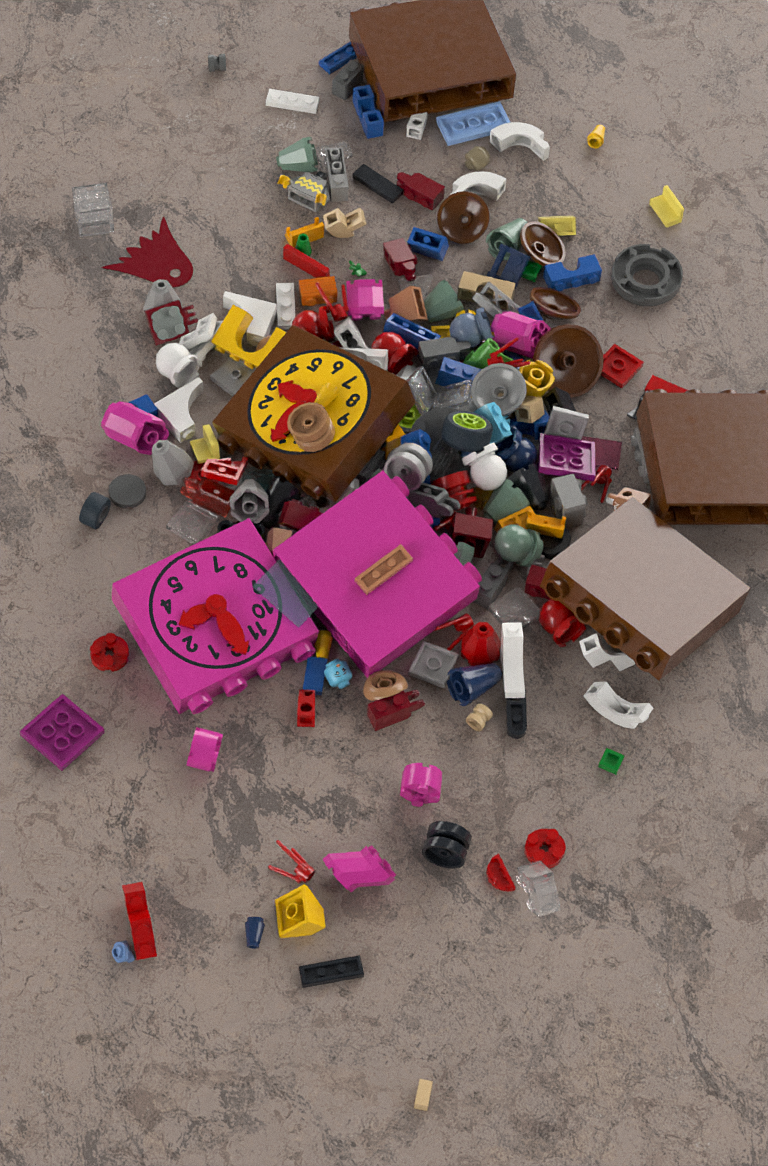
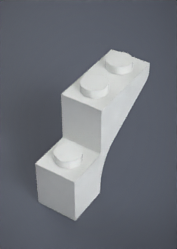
[579,633,635,671]

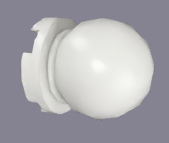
[156,343,202,389]
[462,443,507,490]

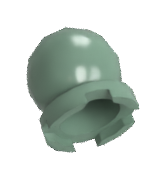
[494,524,543,567]

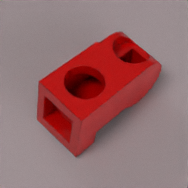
[297,689,315,727]

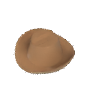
[363,670,408,701]

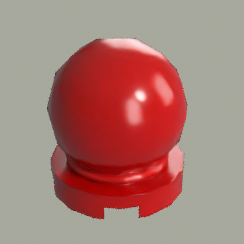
[292,305,335,342]
[371,332,418,375]
[539,599,586,647]

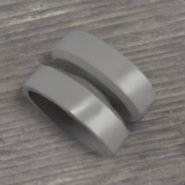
[384,443,433,492]

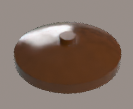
[533,324,603,398]

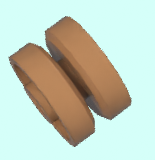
[287,402,335,452]

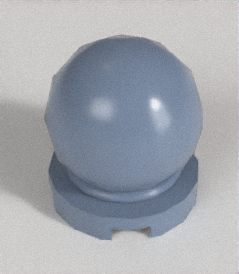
[449,307,494,348]

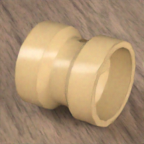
[466,704,493,731]

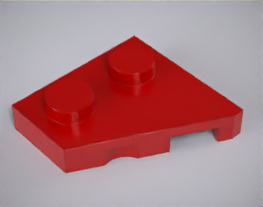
[201,457,248,486]

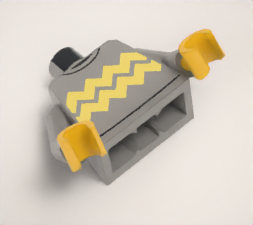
[277,171,330,213]

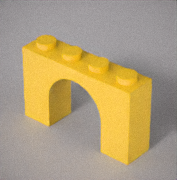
[211,305,286,370]

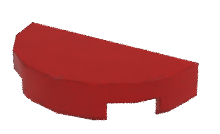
[486,853,516,892]

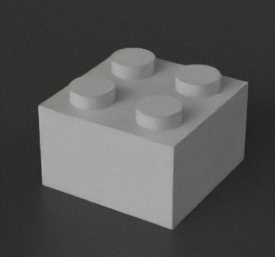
[549,474,588,529]

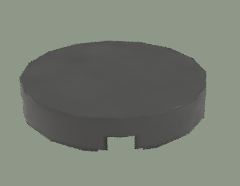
[109,474,146,508]

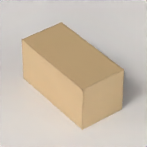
[414,1079,433,1111]

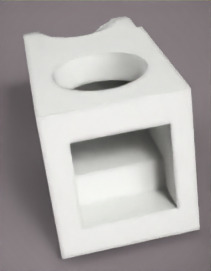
[406,112,428,140]

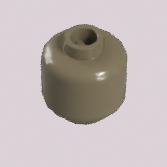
[464,146,490,172]

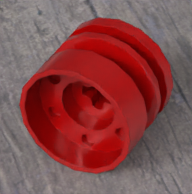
[430,470,477,512]

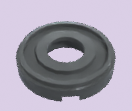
[611,244,683,306]

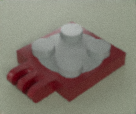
[144,300,198,346]

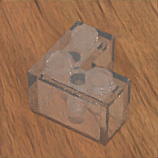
[516,861,561,917]

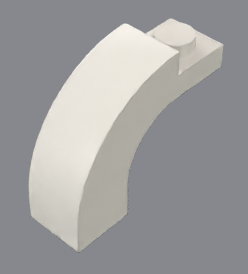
[489,122,550,161]
[450,172,506,201]
[583,682,654,729]

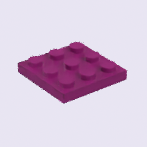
[539,433,596,481]
[19,693,105,771]

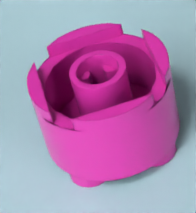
[186,727,223,772]
[400,763,442,807]

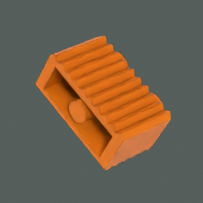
[299,276,338,306]

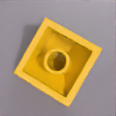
[275,884,326,938]

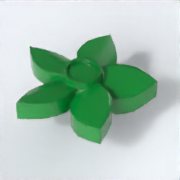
[349,260,367,277]

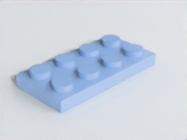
[436,101,511,146]

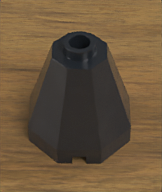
[507,463,549,511]

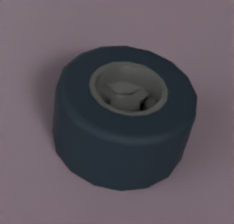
[79,492,111,529]

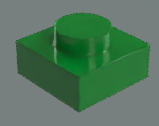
[521,261,542,282]
[598,748,625,775]

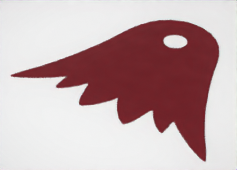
[101,217,193,287]

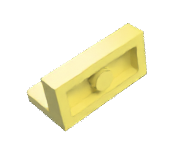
[649,185,684,228]
[538,216,576,236]
[190,424,220,464]

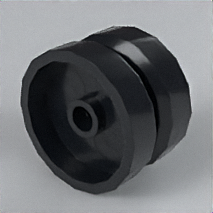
[422,821,472,869]

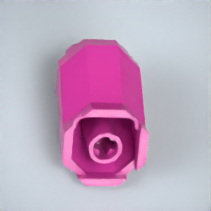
[346,279,384,321]
[490,311,551,359]
[101,401,169,455]
[323,845,396,893]

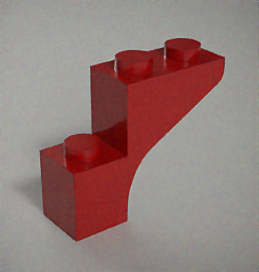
[122,882,157,960]

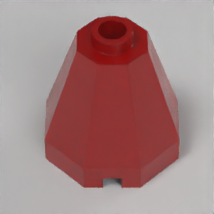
[461,622,501,666]

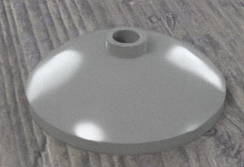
[471,363,527,416]

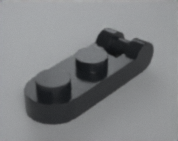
[505,689,527,739]

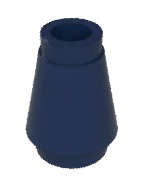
[245,917,265,949]

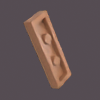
[355,544,413,595]

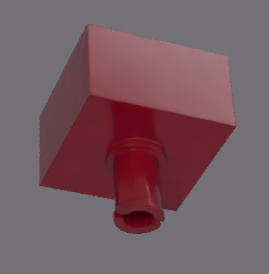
[447,507,493,559]

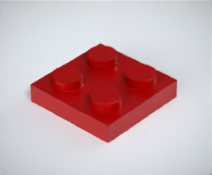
[601,343,644,388]

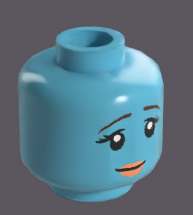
[324,659,353,689]

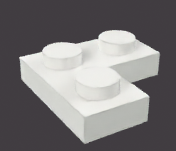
[179,313,217,350]

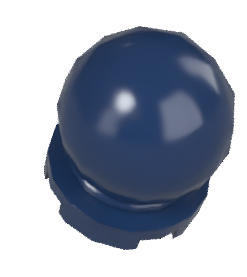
[494,427,538,473]

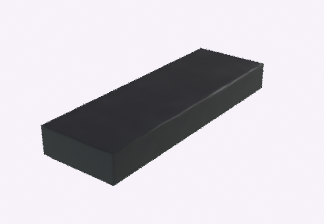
[352,164,404,204]
[299,955,364,988]

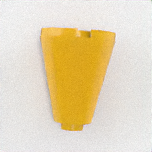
[519,360,555,397]

